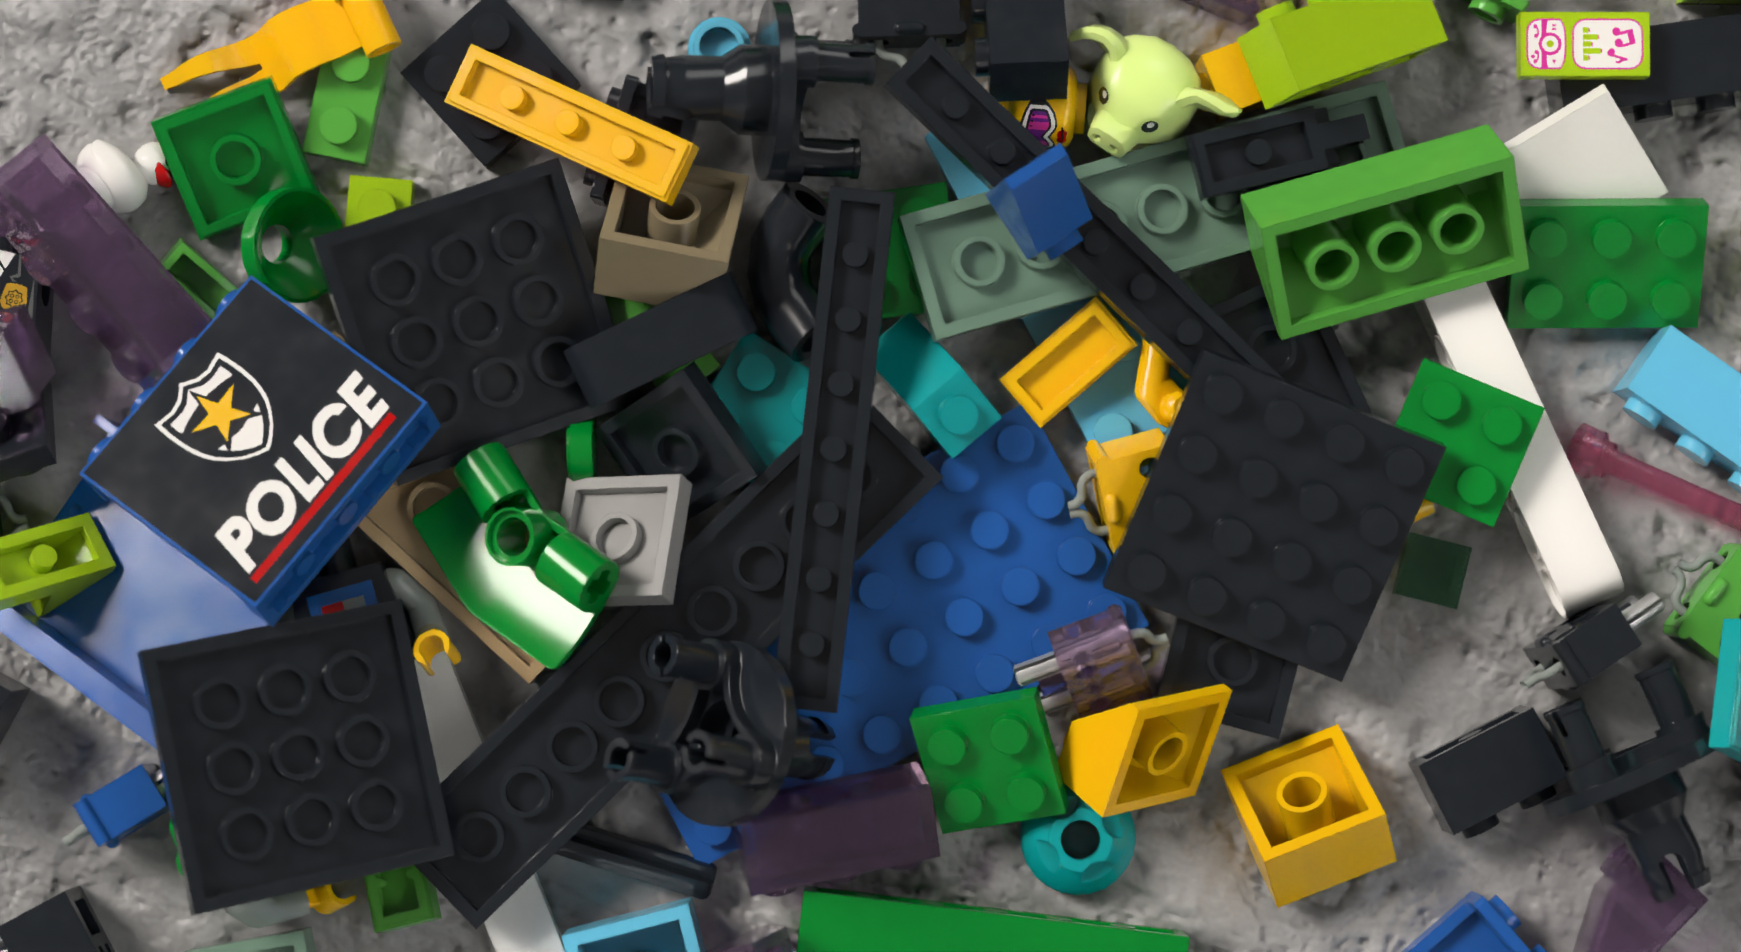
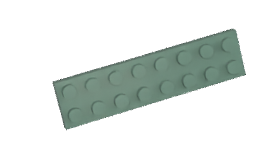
[897,80,1406,343]

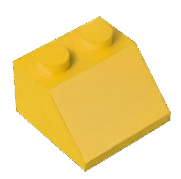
[1220,724,1397,908]

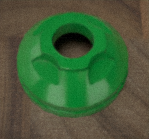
[241,186,343,303]

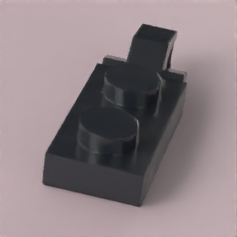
[1185,106,1370,201]

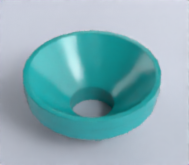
[1019,784,1136,895]

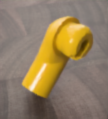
[1134,339,1183,428]

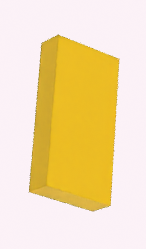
[999,296,1139,428]

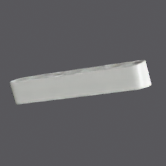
[1413,282,1625,619]

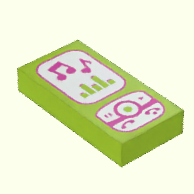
[1516,12,1650,80]

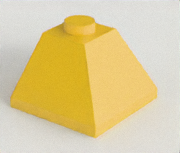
[1058,683,1233,818]

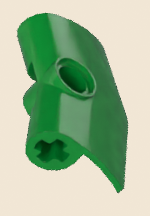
[412,442,619,669]

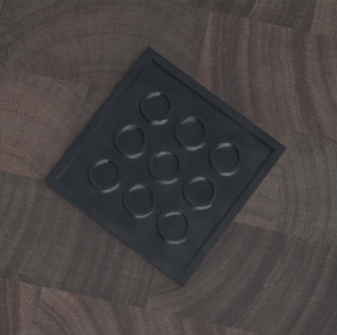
[310,158,638,486]
[1102,346,1447,682]
[137,599,455,915]

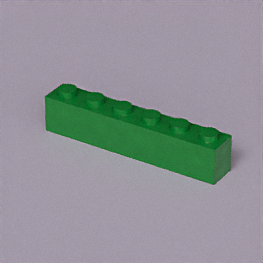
[796,885,1190,952]

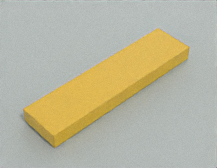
[444,44,699,207]

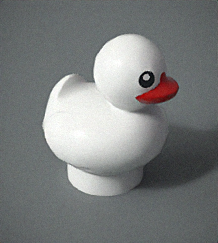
[65,139,173,219]

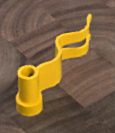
[160,0,402,98]

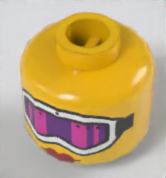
[999,67,1087,148]

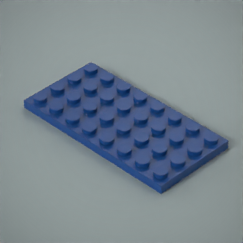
[579,405,1149,864]

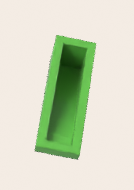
[154,236,239,320]

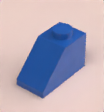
[985,143,1093,261]

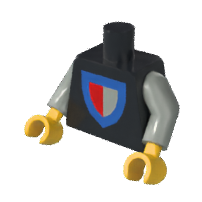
[276,537,461,676]

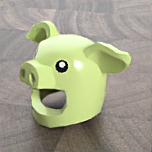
[1068,24,1242,158]

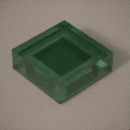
[1392,532,1472,609]

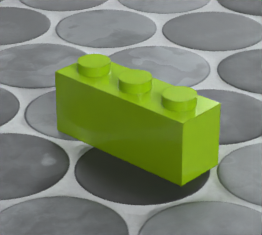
[1237,0,1448,110]

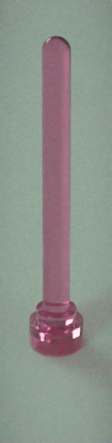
[1565,423,1741,532]

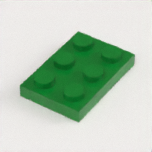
[1503,198,1709,328]

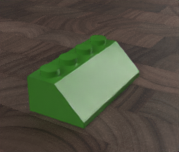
[1240,124,1529,340]

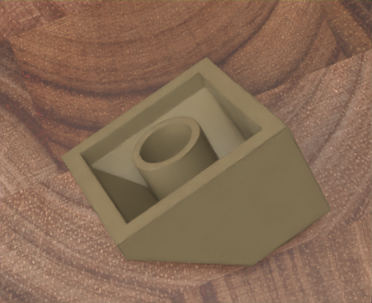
[593,164,749,305]

